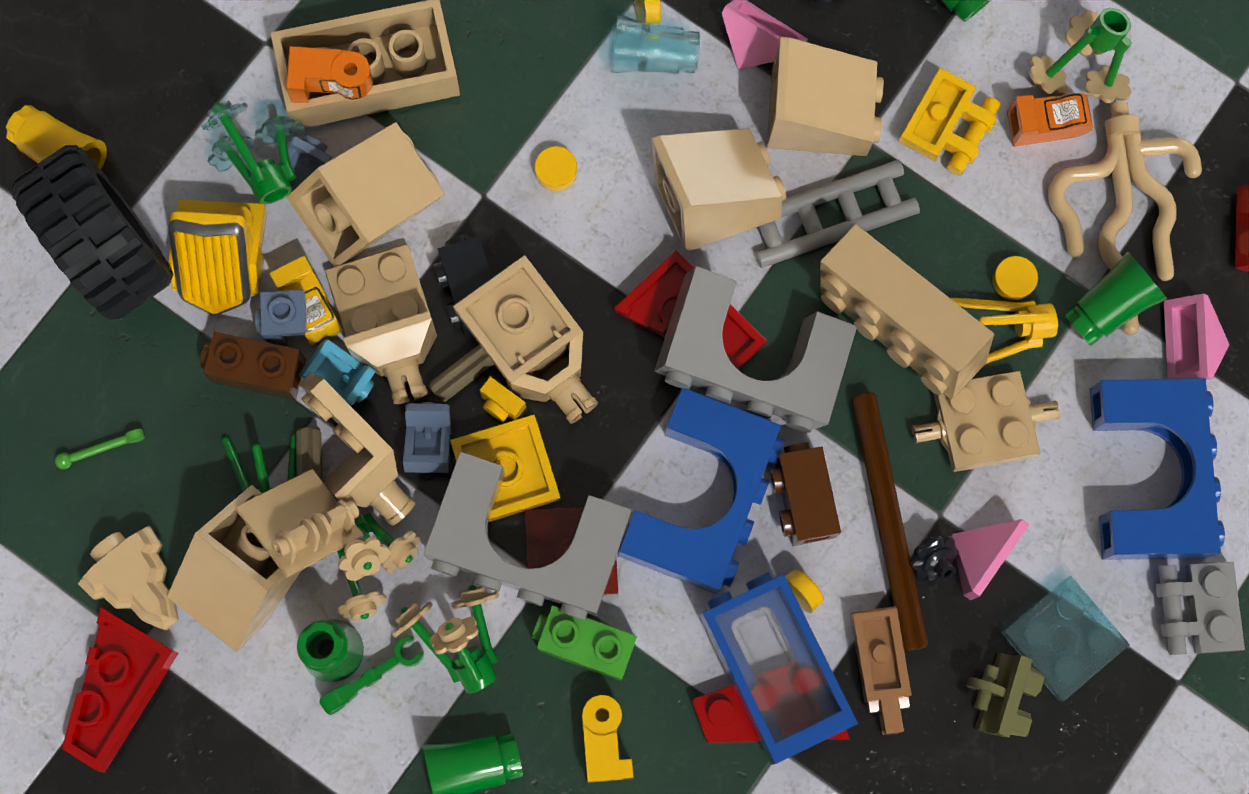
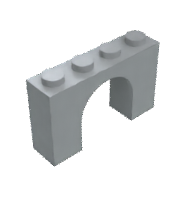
[654,266,857,433]
[423,452,632,621]

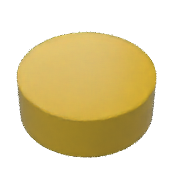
[634,0,662,28]
[535,146,577,191]
[992,256,1038,301]
[785,569,824,613]

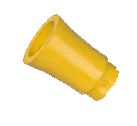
[6,105,107,170]

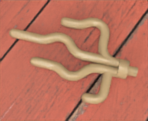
[1048,101,1202,335]

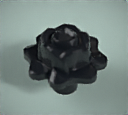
[910,536,959,581]

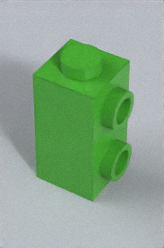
[532,605,637,681]

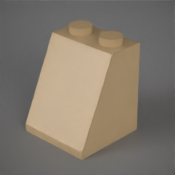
[767,37,884,156]
[286,122,445,267]
[651,128,786,252]
[167,485,302,652]

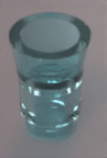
[610,14,700,74]

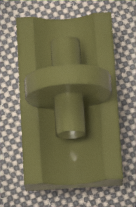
[966,653,1045,738]

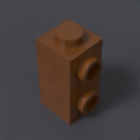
[200,332,306,400]
[770,442,841,546]

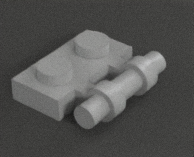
[1156,562,1245,655]

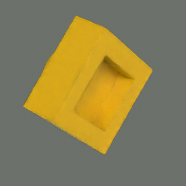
[480,376,527,422]

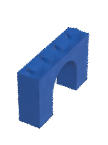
[1090,378,1225,560]
[618,388,785,594]

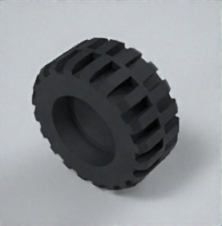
[11,145,173,320]

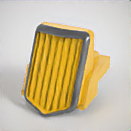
[169,199,267,316]

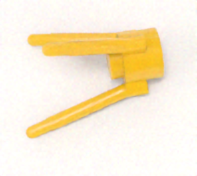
[950,298,1058,364]

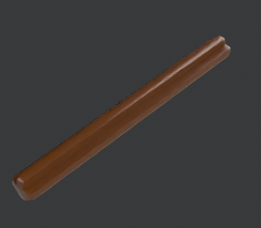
[852,392,928,651]

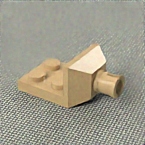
[325,244,437,404]
[453,255,598,424]
[299,372,415,526]

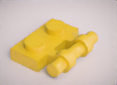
[898,67,1001,176]

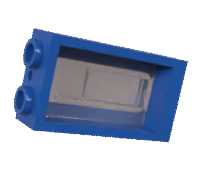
[700,572,858,765]

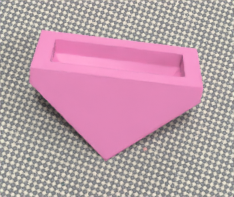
[722,0,808,70]
[1164,293,1230,380]
[952,519,1029,600]

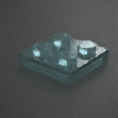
[1001,576,1130,702]

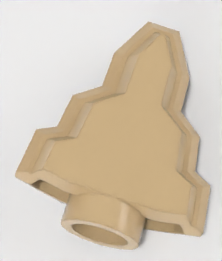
[78,525,179,631]

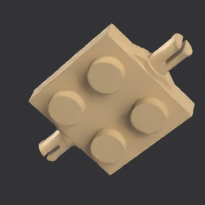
[911,371,1060,472]

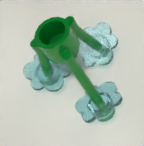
[201,101,306,205]

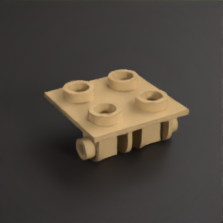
[235,469,364,578]

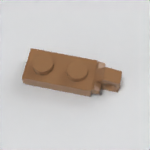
[850,606,912,735]

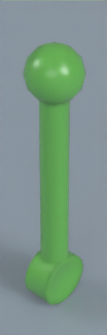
[55,429,145,469]

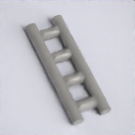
[756,159,920,268]

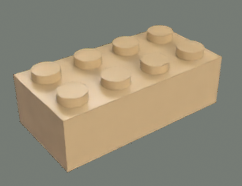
[270,0,460,130]
[820,224,994,400]

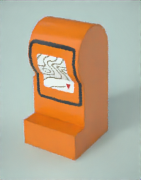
[286,46,373,103]
[1007,93,1093,147]

